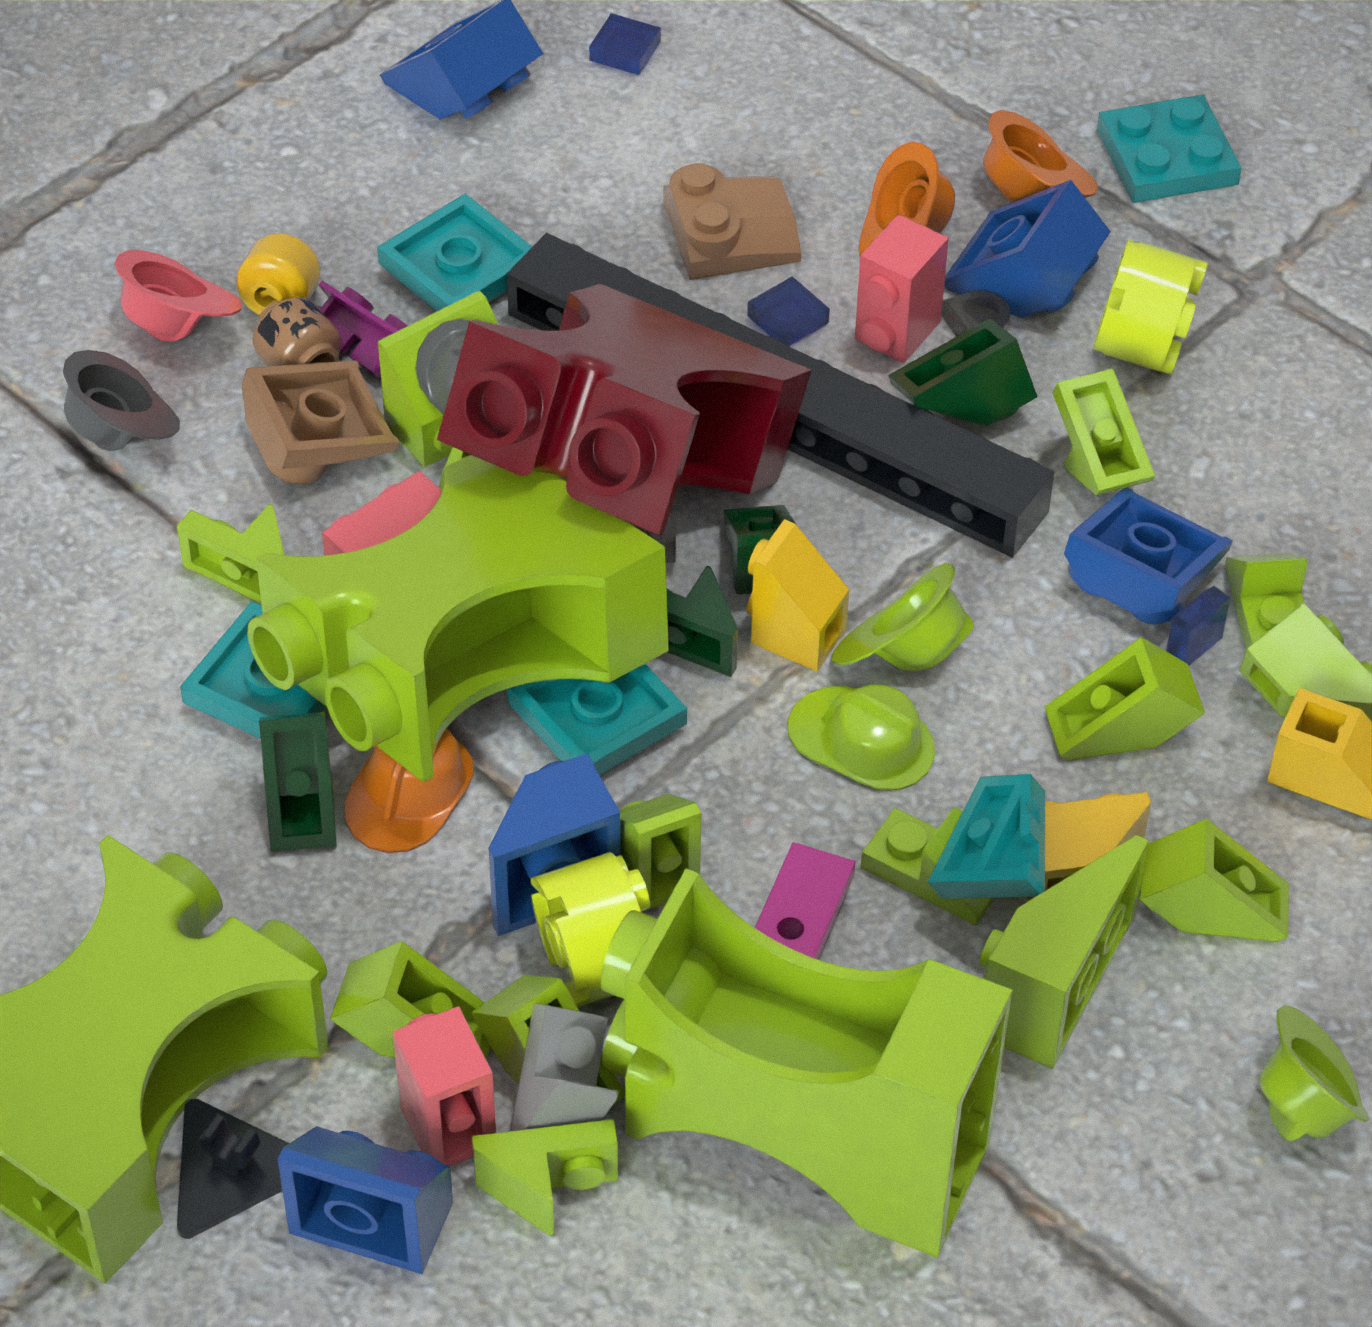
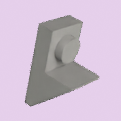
[511,1004,619,1131]

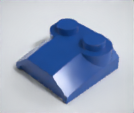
[1064,487,1233,625]

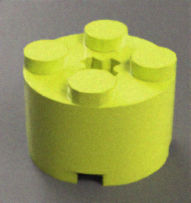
[1093,239,1208,375]
[530,852,650,1007]

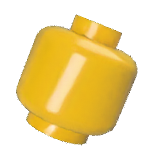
[236,233,321,316]

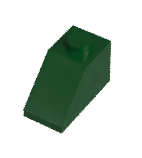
[888,318,1038,426]

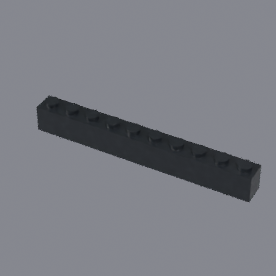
[506,232,1055,558]

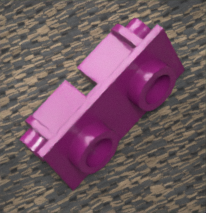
[317,281,408,380]

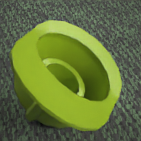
[832,563,974,671]
[787,684,935,791]
[1258,1005,1370,1141]

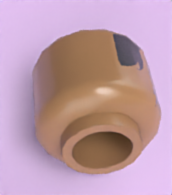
[252,297,341,366]

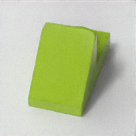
[1052,368,1155,495]
[177,504,285,604]
[1225,553,1308,649]
[860,807,996,926]
[472,1119,618,1236]

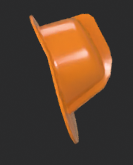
[983,110,1098,203]
[858,142,955,255]
[344,728,474,853]

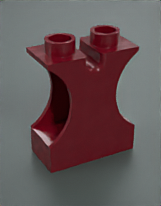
[437,284,812,535]

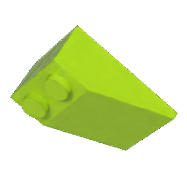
[979,835,1149,1069]

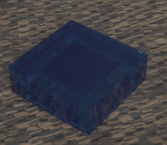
[589,13,661,75]
[747,276,830,346]
[1166,585,1231,666]

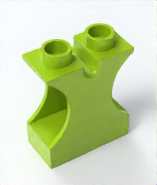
[248,455,669,782]
[0,835,329,1284]
[601,868,1012,1258]

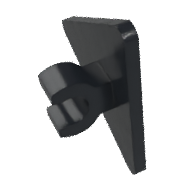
[177,1099,289,1239]

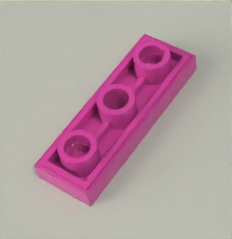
[755,842,856,959]

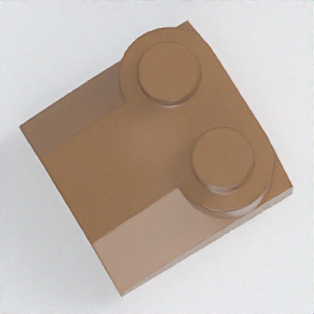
[663,163,801,280]
[241,361,399,484]

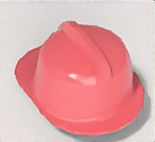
[114,250,243,341]

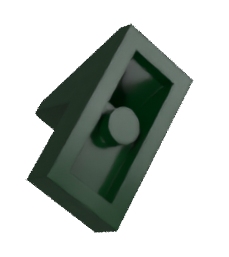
[723,505,797,595]
[666,566,738,677]
[259,712,337,852]

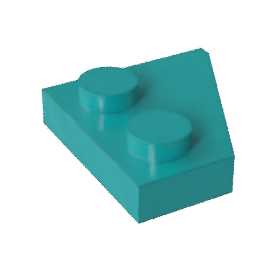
[927,774,1045,899]

